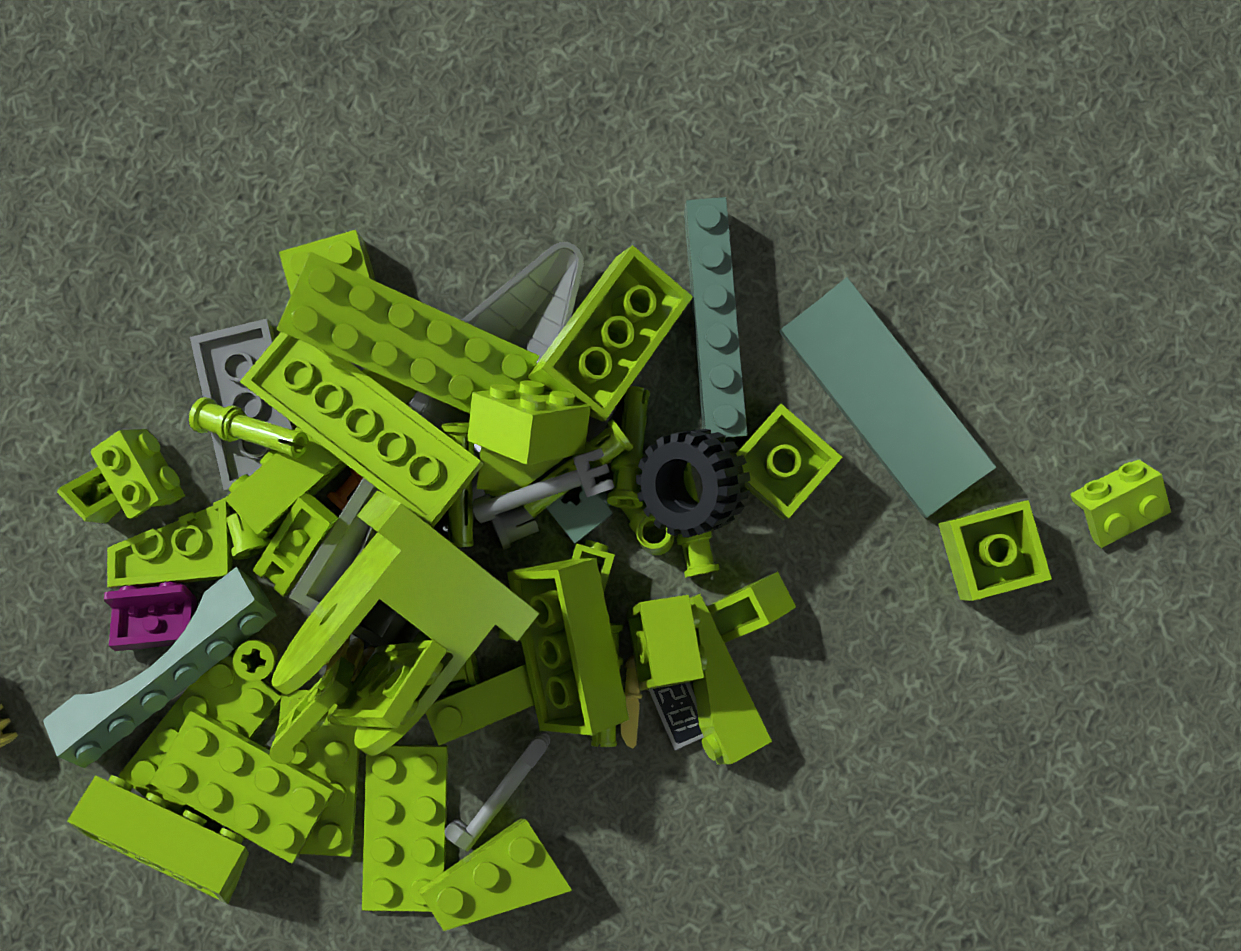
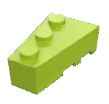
[419,818,572,931]

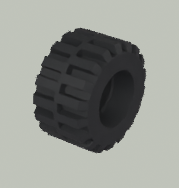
[636,429,750,537]

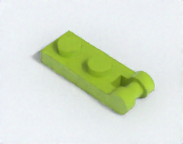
[253,492,338,597]
[269,656,355,764]

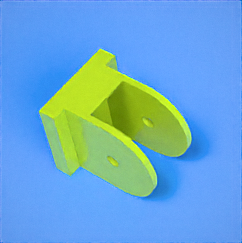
[272,490,539,756]

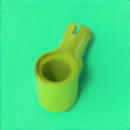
[621,501,675,555]

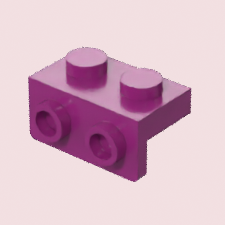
[104,581,197,651]

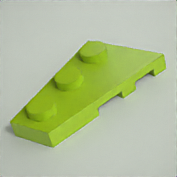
[107,498,233,590]

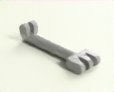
[473,448,615,523]
[445,732,550,851]

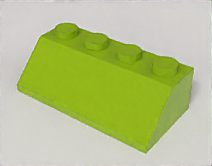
[527,245,693,422]
[507,558,629,736]
[67,775,249,904]

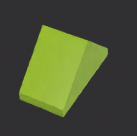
[57,467,122,524]

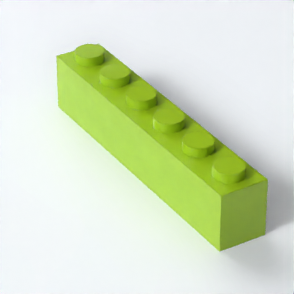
[224,369,417,540]

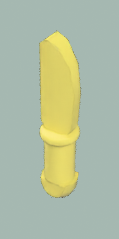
[621,655,642,749]

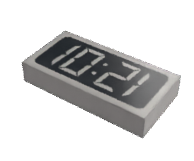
[649,682,704,750]

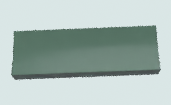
[779,277,997,518]

